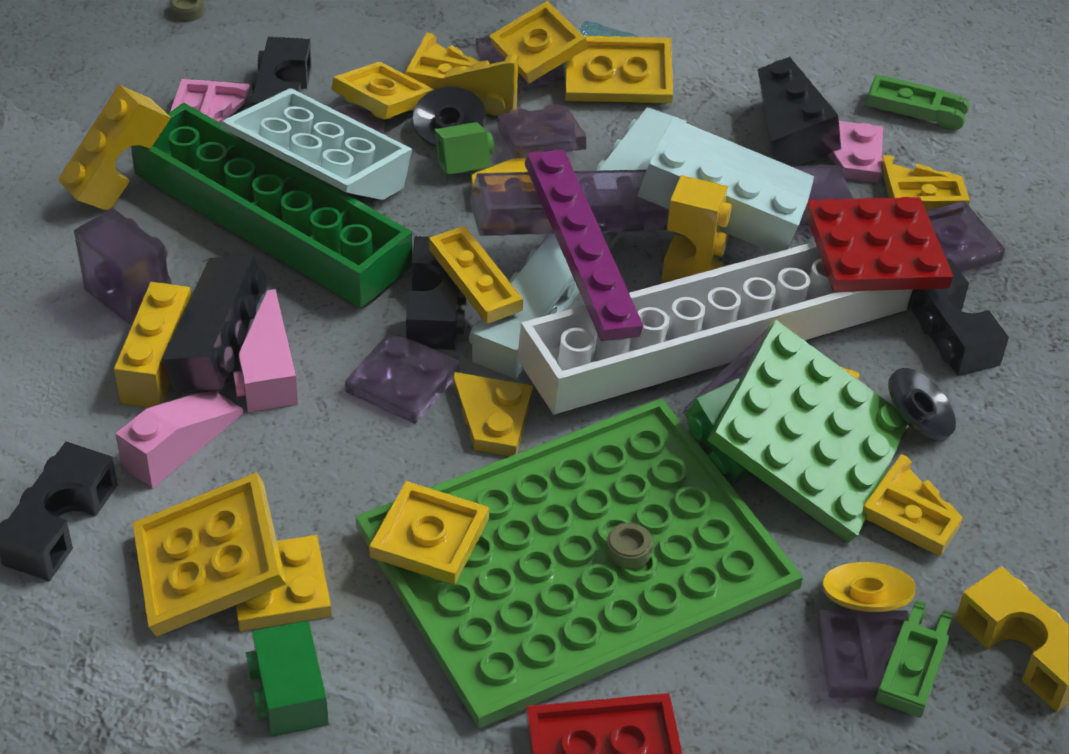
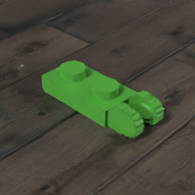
[865,74,970,130]
[875,600,954,718]

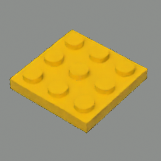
[132,472,286,637]

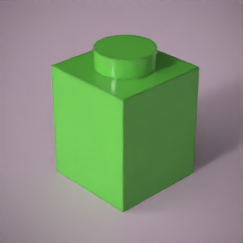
[434,122,494,175]

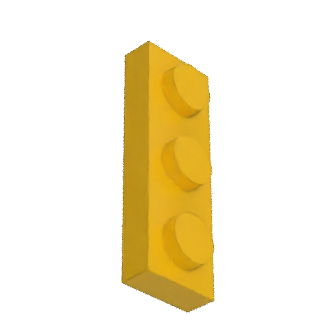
[429,225,523,324]

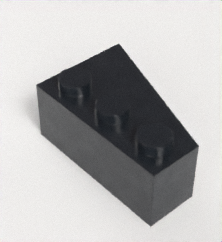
[758,57,841,168]

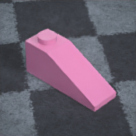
[233,289,298,412]
[115,390,243,489]

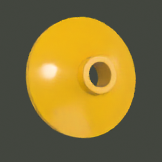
[823,562,916,615]

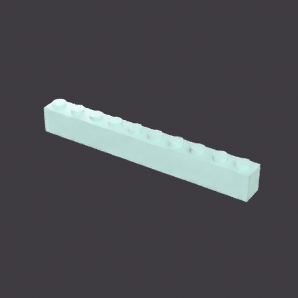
[469,107,687,379]

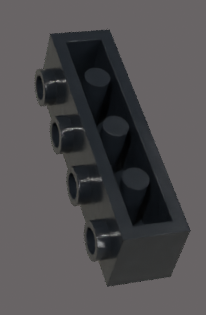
[162,255,267,392]

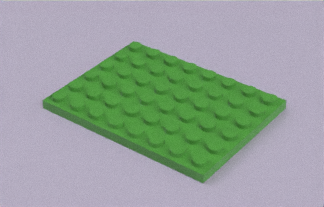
[355,398,803,729]

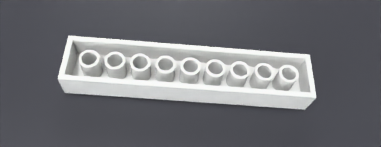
[517,242,912,415]

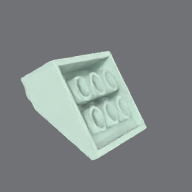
[221,88,412,200]
[637,118,814,253]

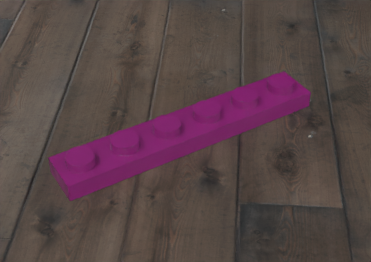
[525,150,644,341]

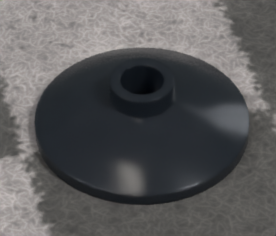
[413,87,486,147]
[888,368,956,440]

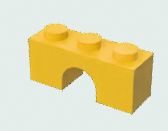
[57,85,171,212]
[661,175,732,284]
[114,282,192,408]
[955,566,1069,712]

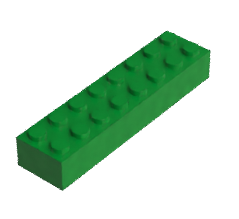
[131,103,413,308]

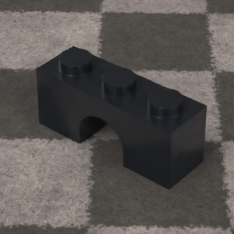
[246,36,312,109]
[406,236,467,350]
[907,258,1009,376]
[0,441,118,582]

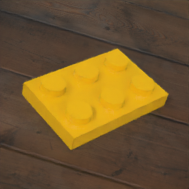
[565,36,673,103]

